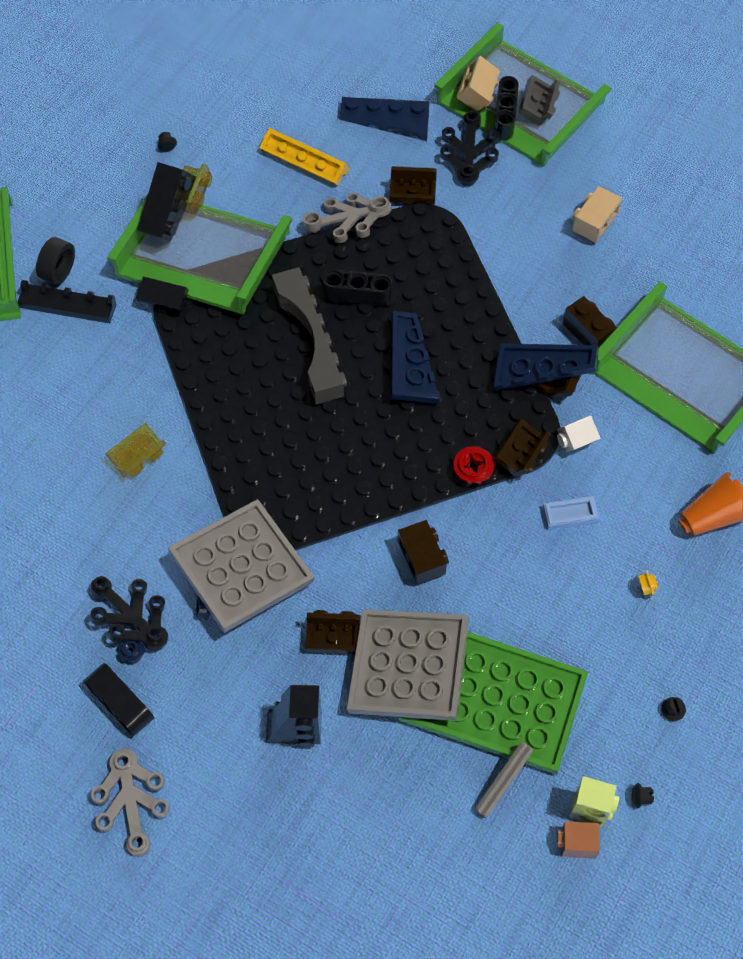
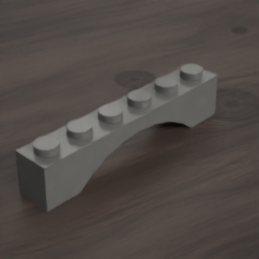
[272,267,347,405]

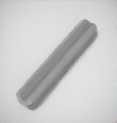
[476,742,533,817]

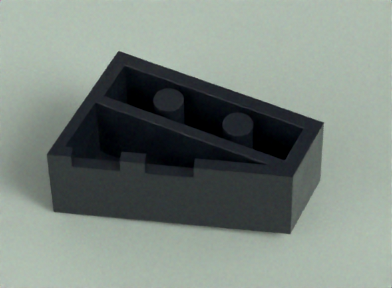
[137,162,200,241]
[266,685,322,748]

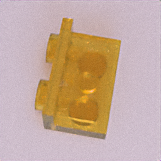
[183,164,212,215]
[105,423,166,477]

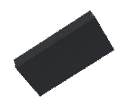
[136,276,189,312]

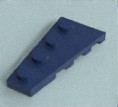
[340,97,430,141]
[391,311,441,404]
[494,343,599,391]

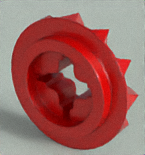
[454,447,494,485]

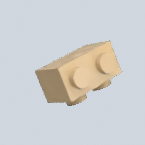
[456,56,500,112]
[572,186,623,243]

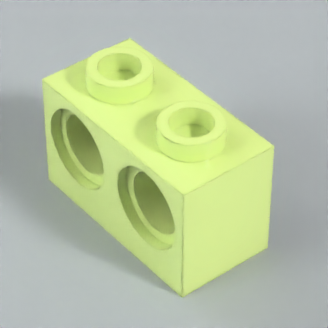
[570,776,619,828]

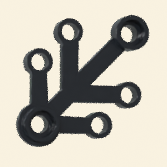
[440,110,500,186]
[90,576,168,651]

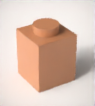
[556,821,600,859]

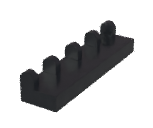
[18,280,117,324]

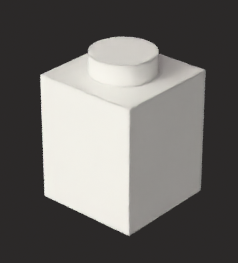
[557,415,601,452]

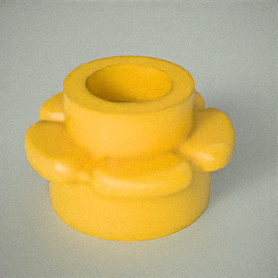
[638,571,659,596]

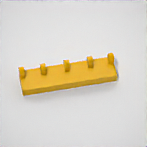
[259,128,349,186]

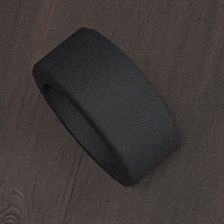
[36,237,75,285]

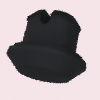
[157,132,177,152]
[661,697,686,721]
[632,783,654,808]

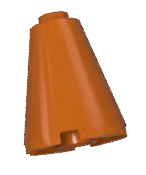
[678,472,743,536]

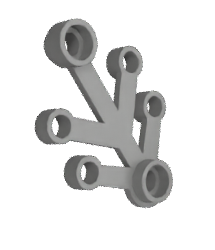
[303,193,392,243]
[91,749,170,857]

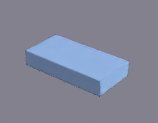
[543,496,599,530]

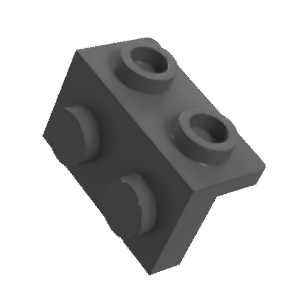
[518,75,561,125]

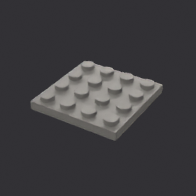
[168,499,315,633]
[347,609,469,721]

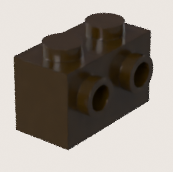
[563,296,617,349]
[397,519,449,585]

